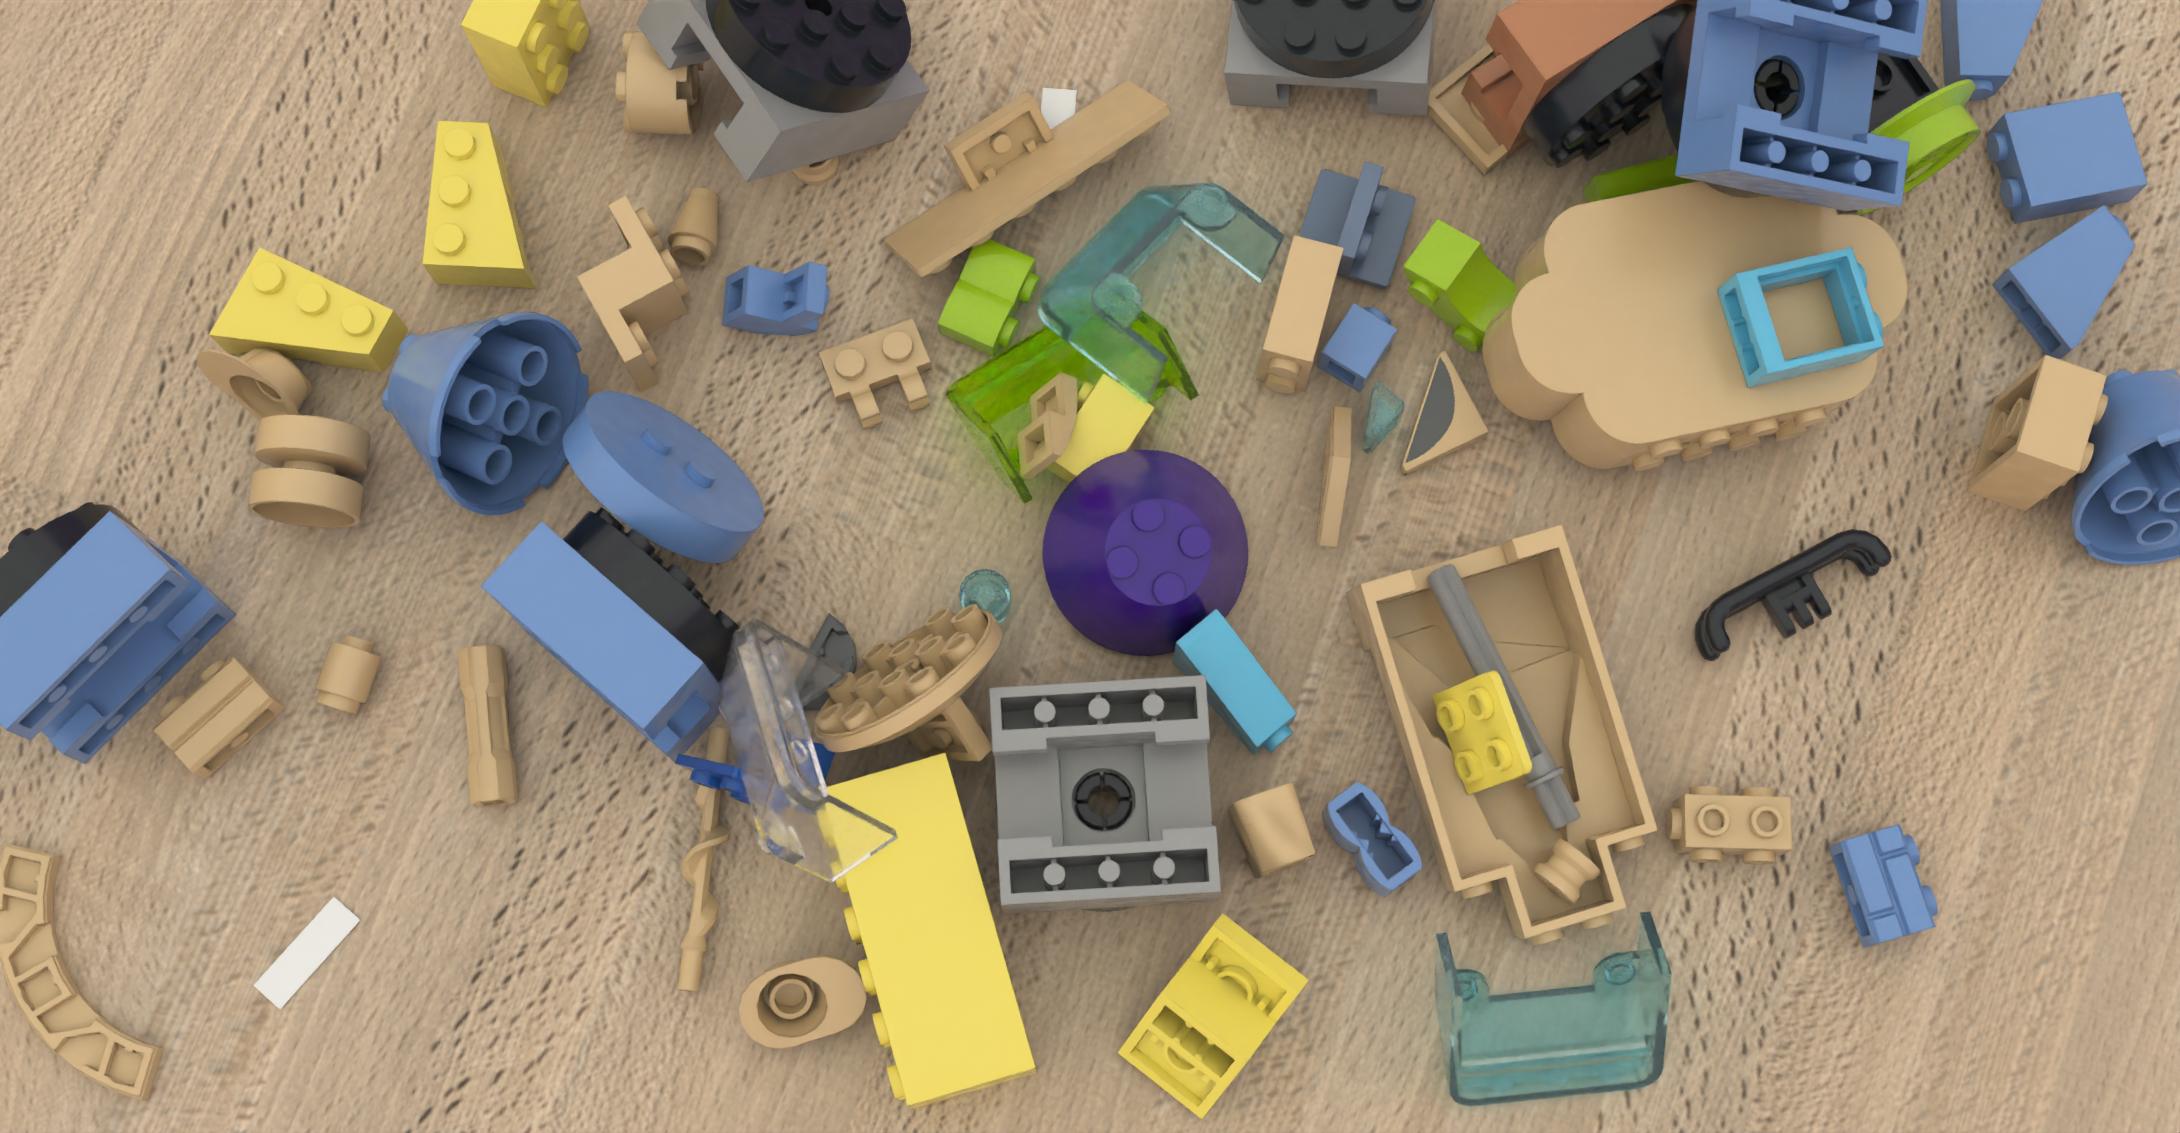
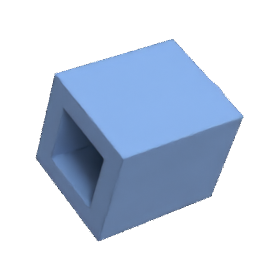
[1318,303,1397,393]

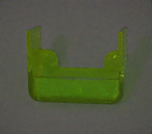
[946,291,1199,504]

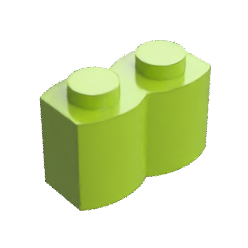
[938,239,1041,357]

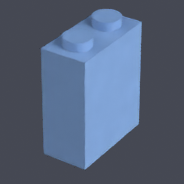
[1987,92,2148,224]

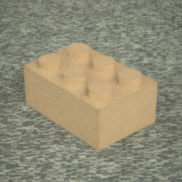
[1967,355,2108,511]

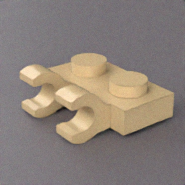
[818,318,932,430]

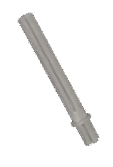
[1428,564,1581,830]

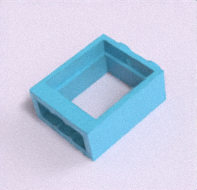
[1717,247,1884,388]

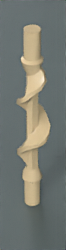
[678,727,730,992]

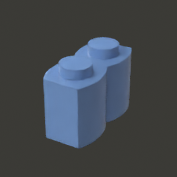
[1322,782,1422,897]

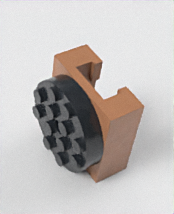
[1461,0,1697,168]

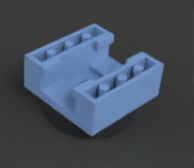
[1661,0,1928,211]
[0,502,237,764]
[481,507,750,763]

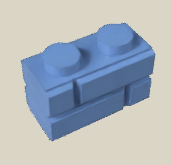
[1829,824,1938,948]

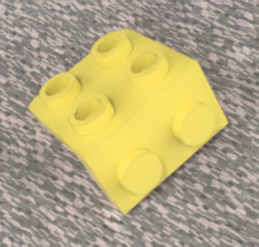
[1432,671,1532,795]

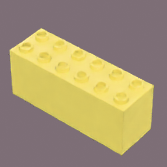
[815,753,1037,1109]

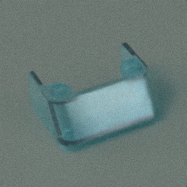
[1037,183,1285,404]
[1435,911,1672,1106]

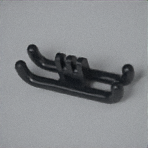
[1695,529,1892,661]

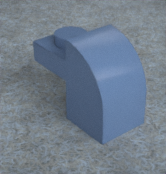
[722,262,830,336]

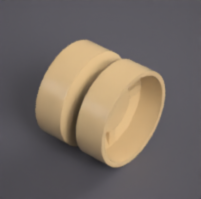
[247,415,371,528]

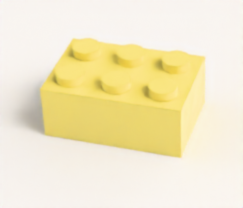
[461,0,589,108]

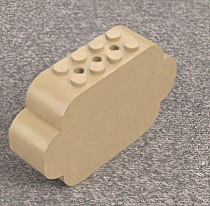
[1482,181,1908,471]

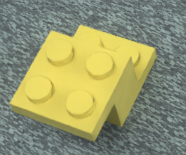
[1117,913,1309,1119]

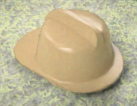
[196,348,312,421]
[738,956,867,1049]

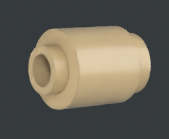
[315,634,382,715]

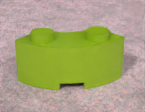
[1403,219,1517,352]

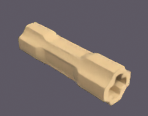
[457,644,518,807]

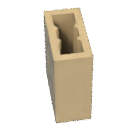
[1256,235,1344,394]

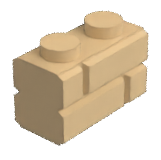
[153,656,285,779]

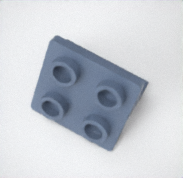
[1299,161,1416,289]

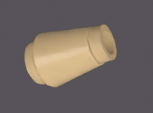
[668,187,720,266]

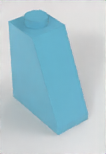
[1173,609,1297,755]

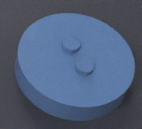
[563,391,764,563]

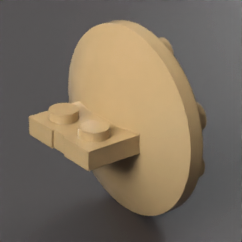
[814,604,1003,761]

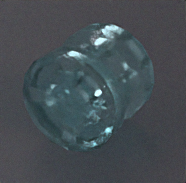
[959,569,1012,624]

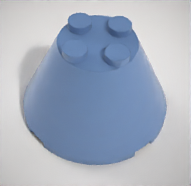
[382,311,589,515]
[2071,369,2180,565]

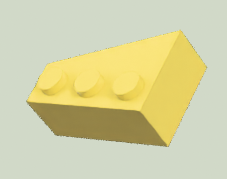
[422,121,536,288]
[209,247,408,372]

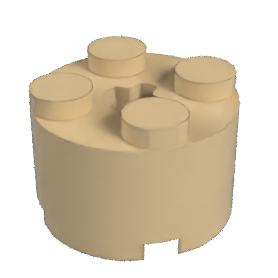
[616,31,704,135]

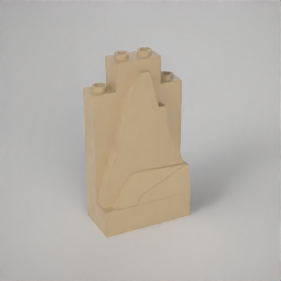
[1346,524,1658,945]

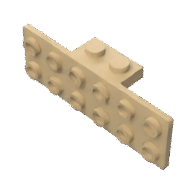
[884,80,1171,277]

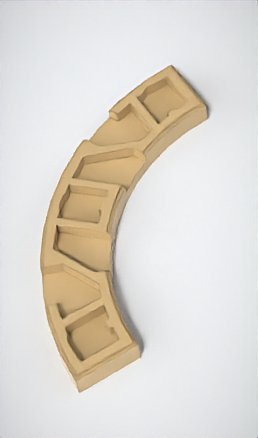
[0,843,164,1101]

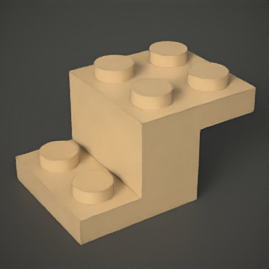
[577,195,689,392]

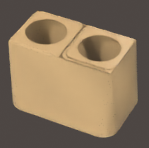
[1228,782,1315,879]

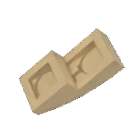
[1017,372,1078,480]

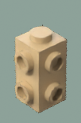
[1666,786,1792,865]

